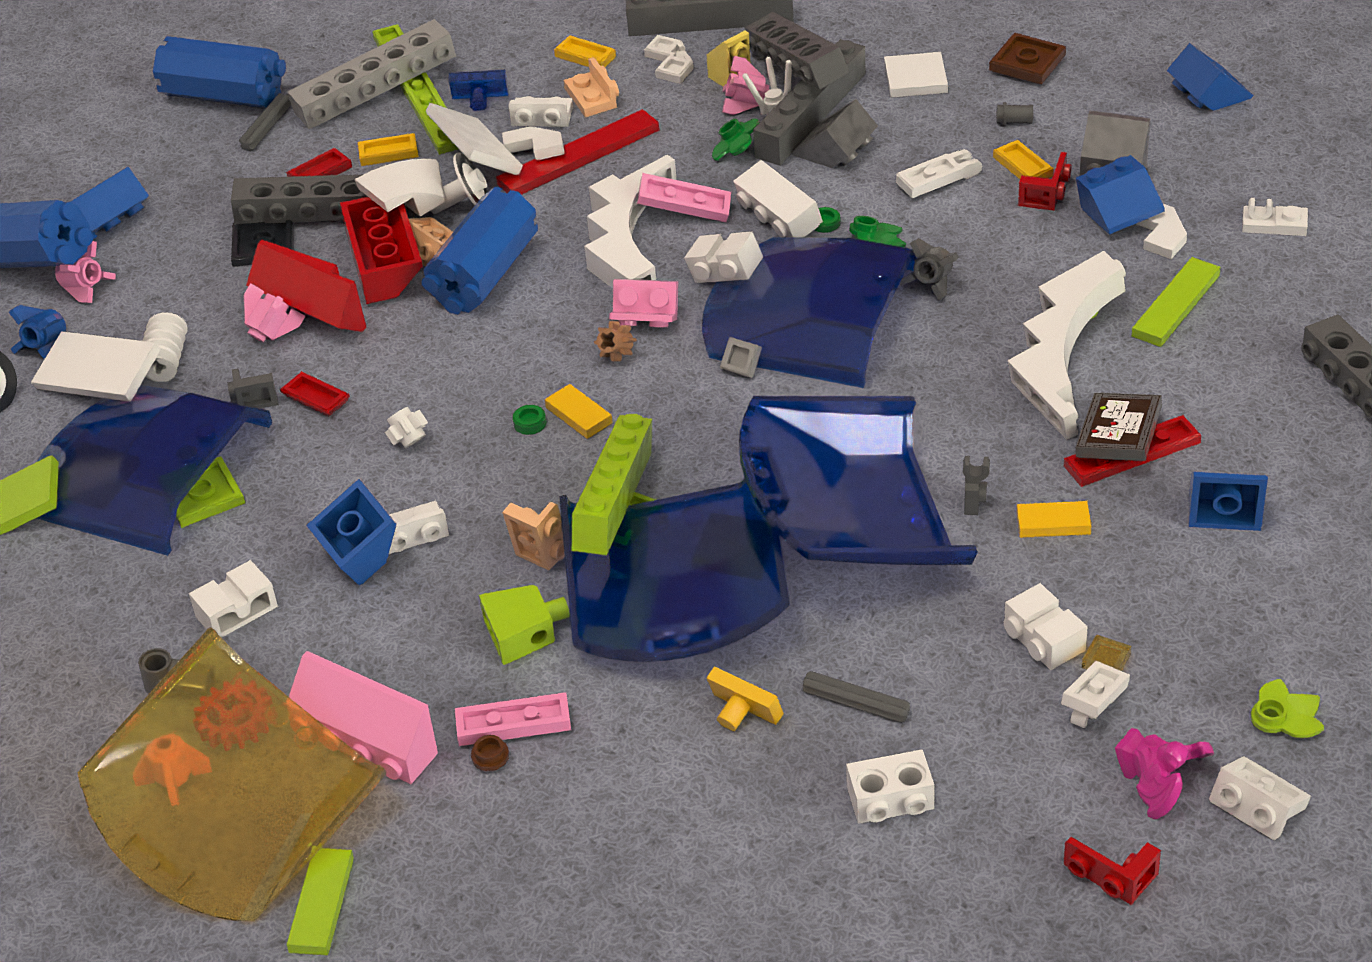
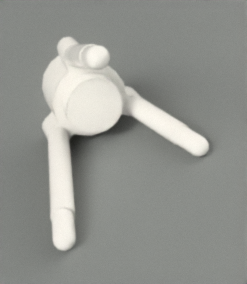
[742,57,792,115]

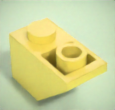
[706,31,751,87]

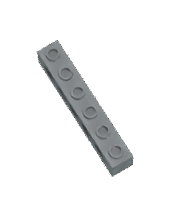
[287,19,456,129]

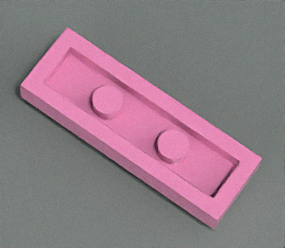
[637,173,731,222]
[455,692,571,746]

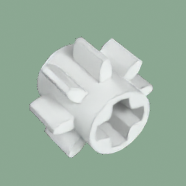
[385,407,428,448]

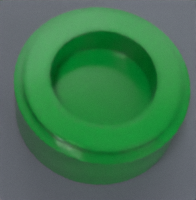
[815,207,841,233]
[512,405,547,435]

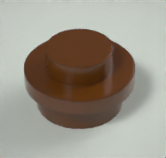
[471,735,509,771]

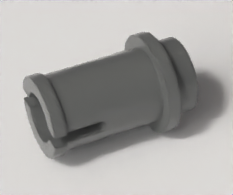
[996,102,1033,126]

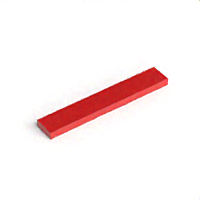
[496,109,659,195]

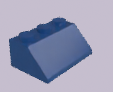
[70,167,149,240]

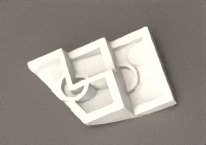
[355,159,445,216]

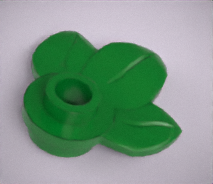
[712,118,760,161]
[849,216,906,250]

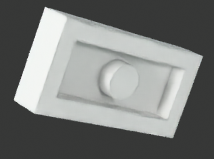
[1242,198,1308,236]
[1061,661,1130,728]

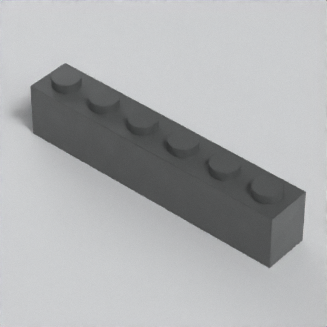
[626,0,794,36]
[753,39,866,166]

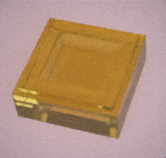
[1082,634,1131,671]

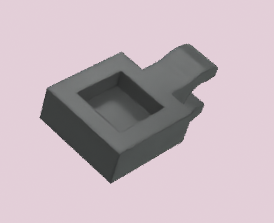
[963,456,990,515]

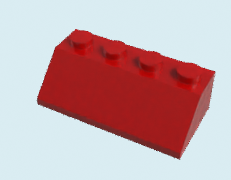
[340,197,423,304]

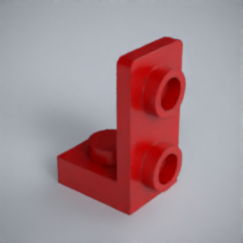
[1018,152,1072,211]
[1064,837,1161,905]

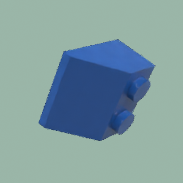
[1167,43,1254,111]
[1076,155,1165,235]
[1189,472,1268,531]
[306,479,397,585]

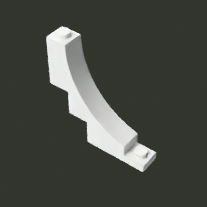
[1008,251,1126,440]

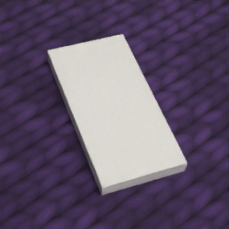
[426,103,523,175]
[31,331,161,402]

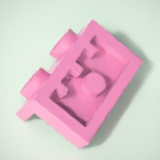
[609,279,678,327]

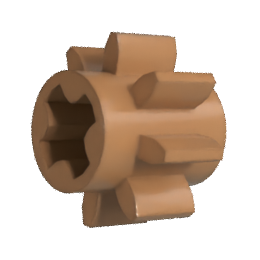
[594,321,637,362]

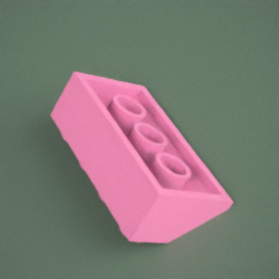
[286,651,438,784]

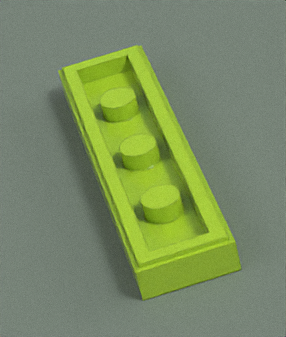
[1131,257,1221,347]

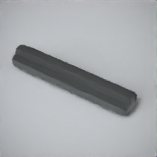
[239,93,291,151]
[803,671,910,723]

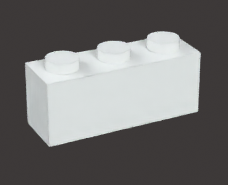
[733,160,823,244]

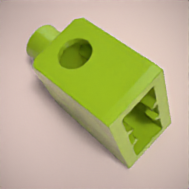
[479,585,570,665]

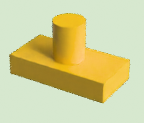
[706,666,784,731]

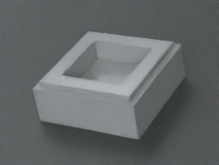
[720,337,762,378]

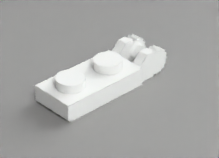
[896,149,983,198]

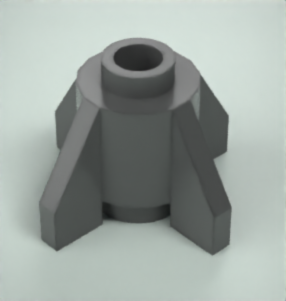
[898,238,959,300]

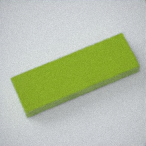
[286,848,354,955]

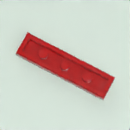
[1064,415,1201,487]

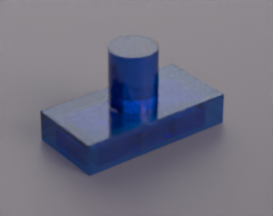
[448,69,509,111]

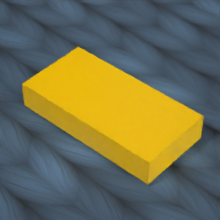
[554,35,616,67]
[357,133,419,166]
[993,140,1054,179]
[544,384,613,439]
[1016,501,1091,538]

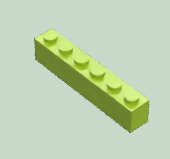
[572,414,653,555]

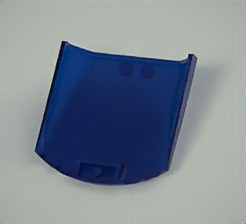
[702,237,918,388]
[36,385,272,556]
[739,396,978,565]
[559,453,790,662]

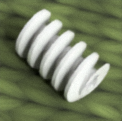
[142,313,188,382]

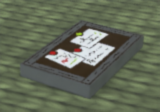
[1075,392,1162,461]

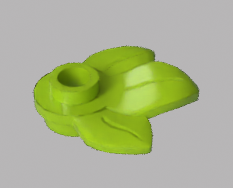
[1250,679,1324,738]

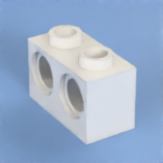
[846,750,934,823]

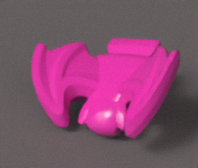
[1115,728,1214,819]

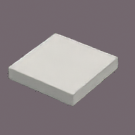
[884,52,948,98]

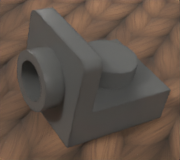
[227,368,279,412]

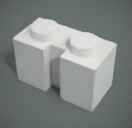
[684,232,763,283]
[189,560,278,641]
[1004,583,1087,670]

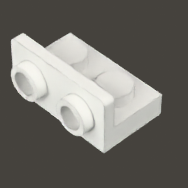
[509,96,573,127]
[389,501,449,554]
[1209,756,1311,840]

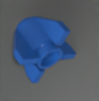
[9,305,66,360]

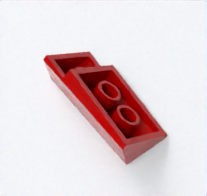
[246,240,367,332]

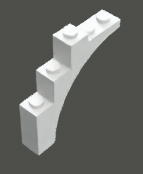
[584,155,676,288]

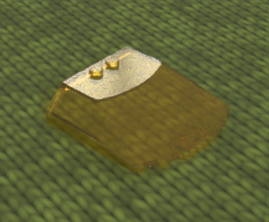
[77,627,387,922]

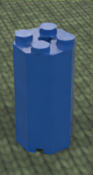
[153,36,286,108]
[422,187,538,315]
[0,200,93,268]

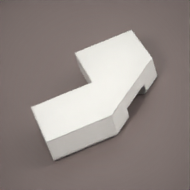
[644,35,694,84]
[502,126,565,160]
[1136,204,1187,259]

